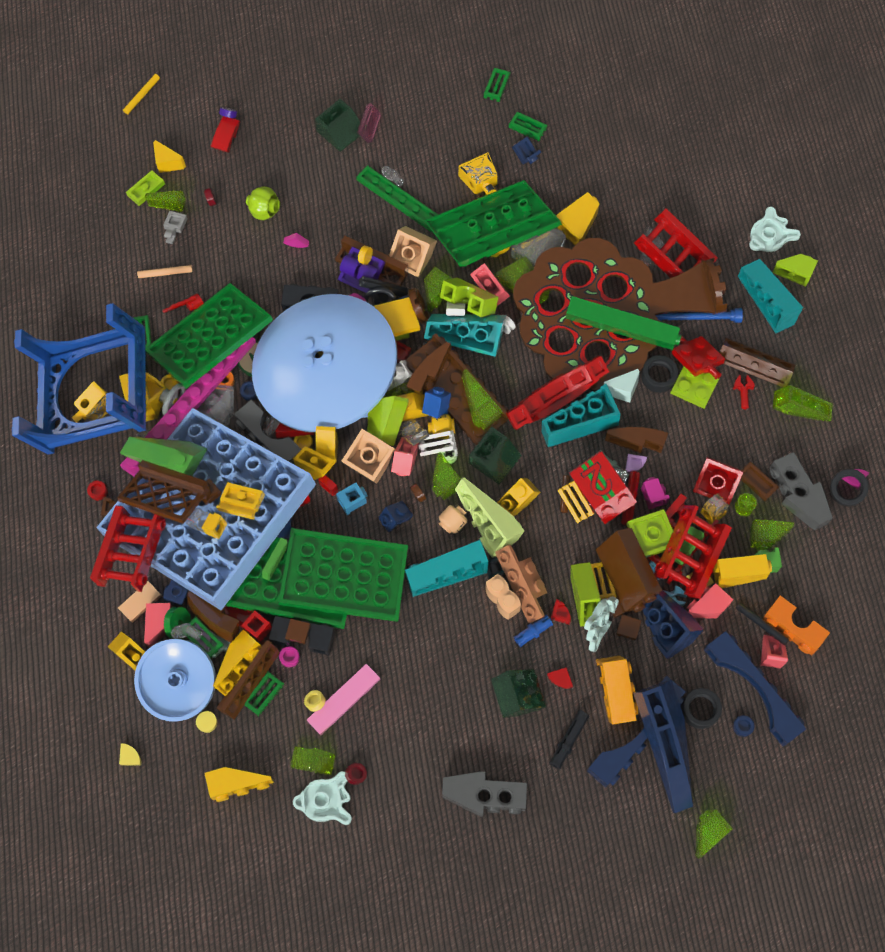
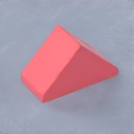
[760,635,788,669]

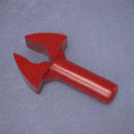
[733,375,755,410]

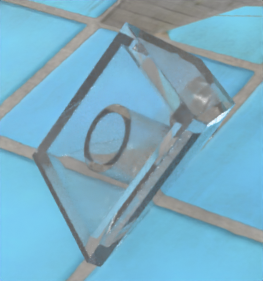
[197,385,234,426]

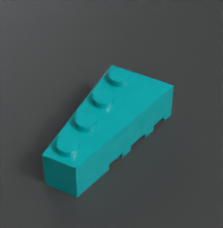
[738,259,803,333]
[424,314,506,357]
[541,384,620,447]
[405,540,488,597]

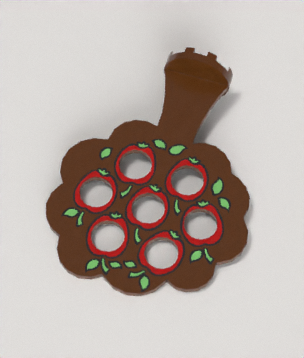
[513,238,727,391]

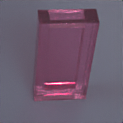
[357,103,381,143]

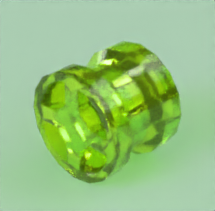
[735,493,757,516]

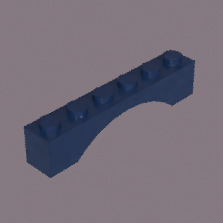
[704,631,806,747]
[587,676,686,788]

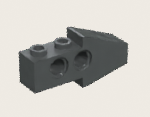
[770,452,833,530]
[442,771,527,817]

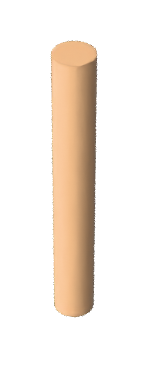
[137,265,193,278]

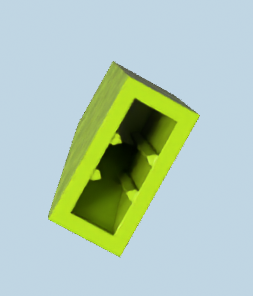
[367,396,408,446]
[571,562,600,627]

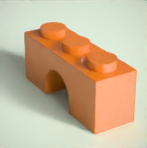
[762,595,830,656]

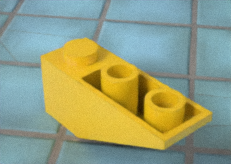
[497,478,541,516]
[213,630,262,696]
[205,767,274,802]

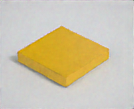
[374,297,420,337]

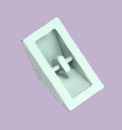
[604,369,640,403]

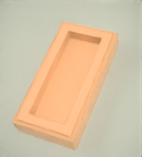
[118,581,162,623]

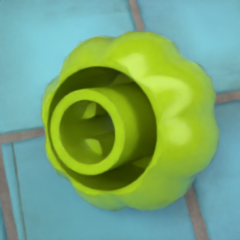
[246,187,280,220]

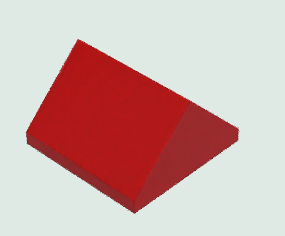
[693,457,744,506]

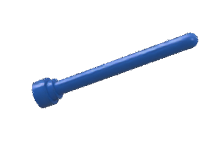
[656,308,743,323]

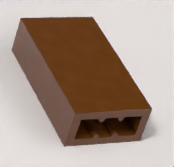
[596,528,662,612]

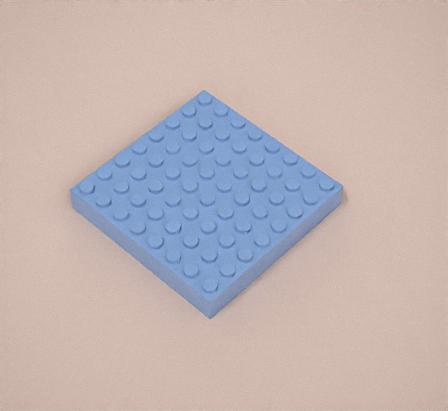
[96,408,316,610]

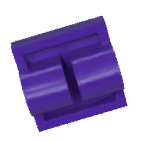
[338,247,385,293]

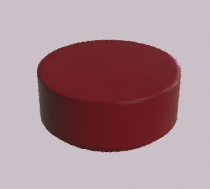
[204,188,217,206]
[345,763,367,785]

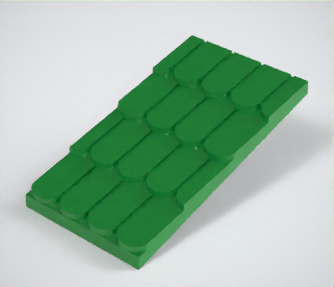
[424,180,562,267]

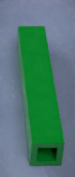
[566,296,682,350]

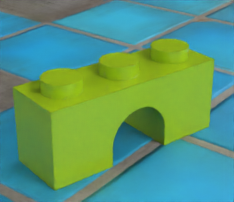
[440,278,499,317]

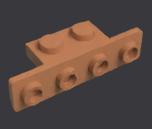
[495,545,547,623]

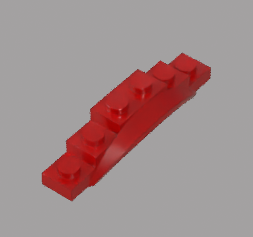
[506,355,609,430]

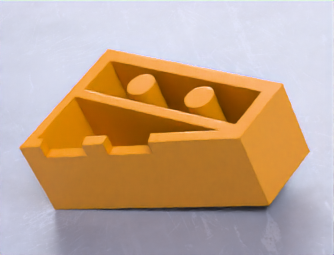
[596,656,638,724]

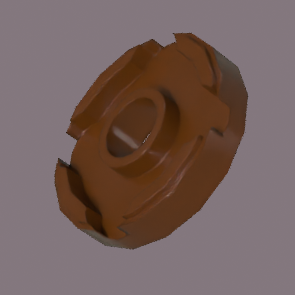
[409,288,429,324]

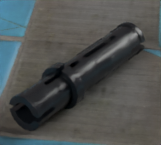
[549,710,590,770]

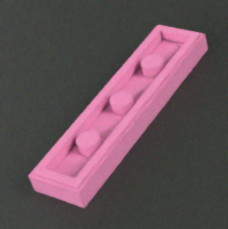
[307,664,380,735]

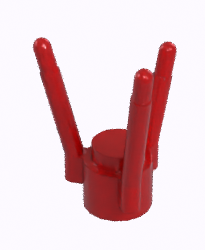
[162,293,204,313]

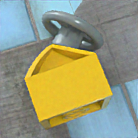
[119,372,186,421]

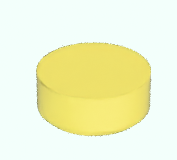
[304,690,326,712]
[196,711,218,733]

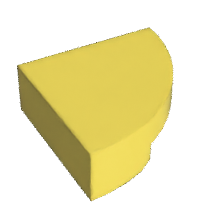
[119,744,141,765]

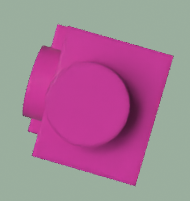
[641,477,670,509]

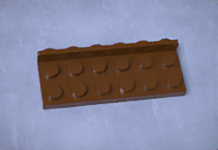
[405,333,509,446]

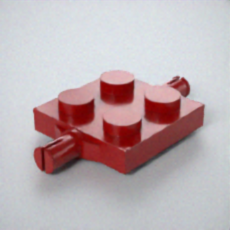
[672,336,725,380]

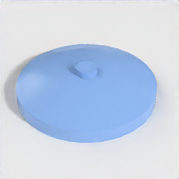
[134,639,216,721]

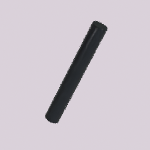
[736,602,789,645]

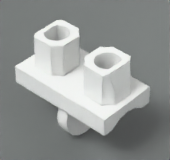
[388,360,413,396]

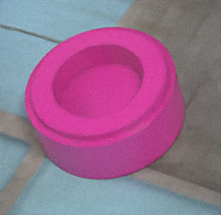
[279,646,300,667]

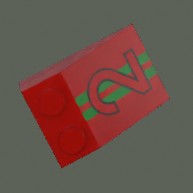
[569,451,637,524]

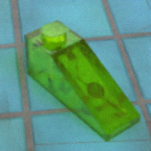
[462,369,503,430]
[773,385,833,422]

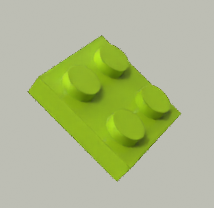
[670,366,719,409]
[626,509,673,558]

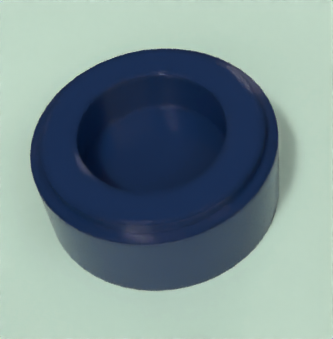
[240,381,257,401]
[733,715,755,737]

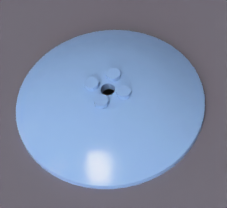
[252,294,397,432]

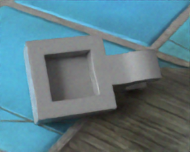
[164,211,187,244]

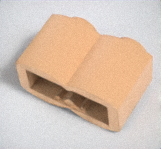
[485,574,521,620]

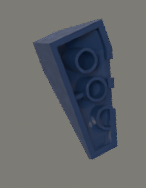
[643,590,704,659]

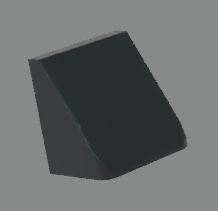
[487,557,506,579]

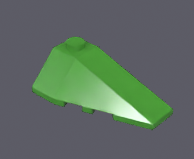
[120,437,207,476]

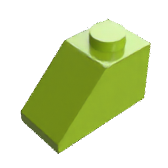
[772,254,818,287]

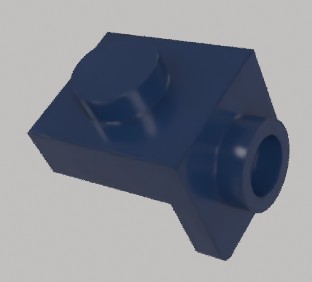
[512,137,541,165]
[379,500,413,532]
[163,580,189,606]

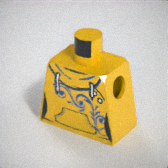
[458,153,498,195]
[72,381,108,423]

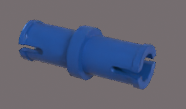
[513,615,553,648]

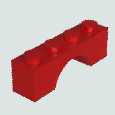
[225,605,272,643]

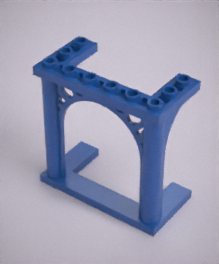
[12,303,146,455]

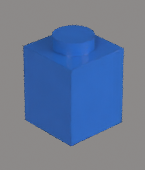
[422,387,451,419]

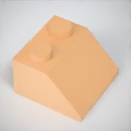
[389,226,437,277]
[342,429,395,484]

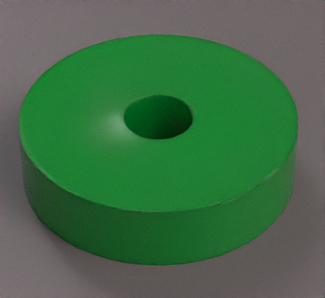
[164,607,191,639]

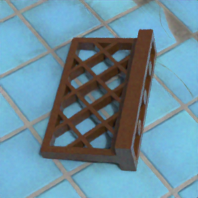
[117,460,211,524]

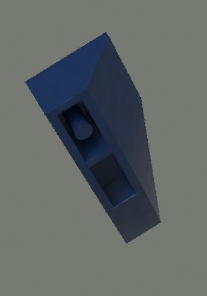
[633,679,693,813]

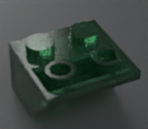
[315,99,365,152]
[469,427,522,485]
[491,669,546,718]

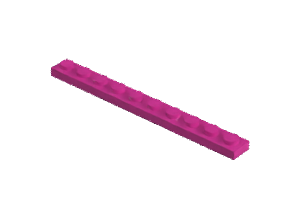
[120,337,256,476]

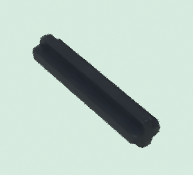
[359,276,408,297]

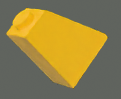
[556,192,599,245]
[713,554,772,589]

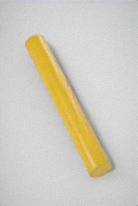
[123,74,160,114]

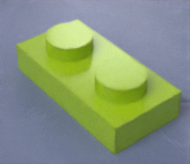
[126,170,165,206]

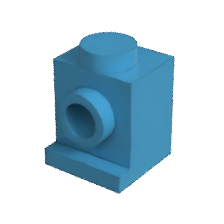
[336,483,368,515]

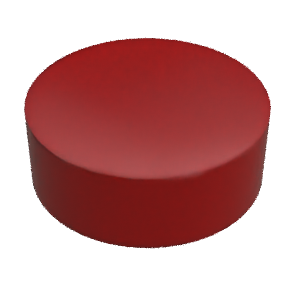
[87,480,108,501]

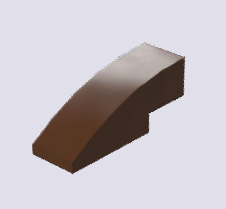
[406,342,452,395]
[605,427,668,453]
[187,591,239,643]

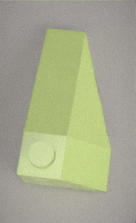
[455,477,524,558]

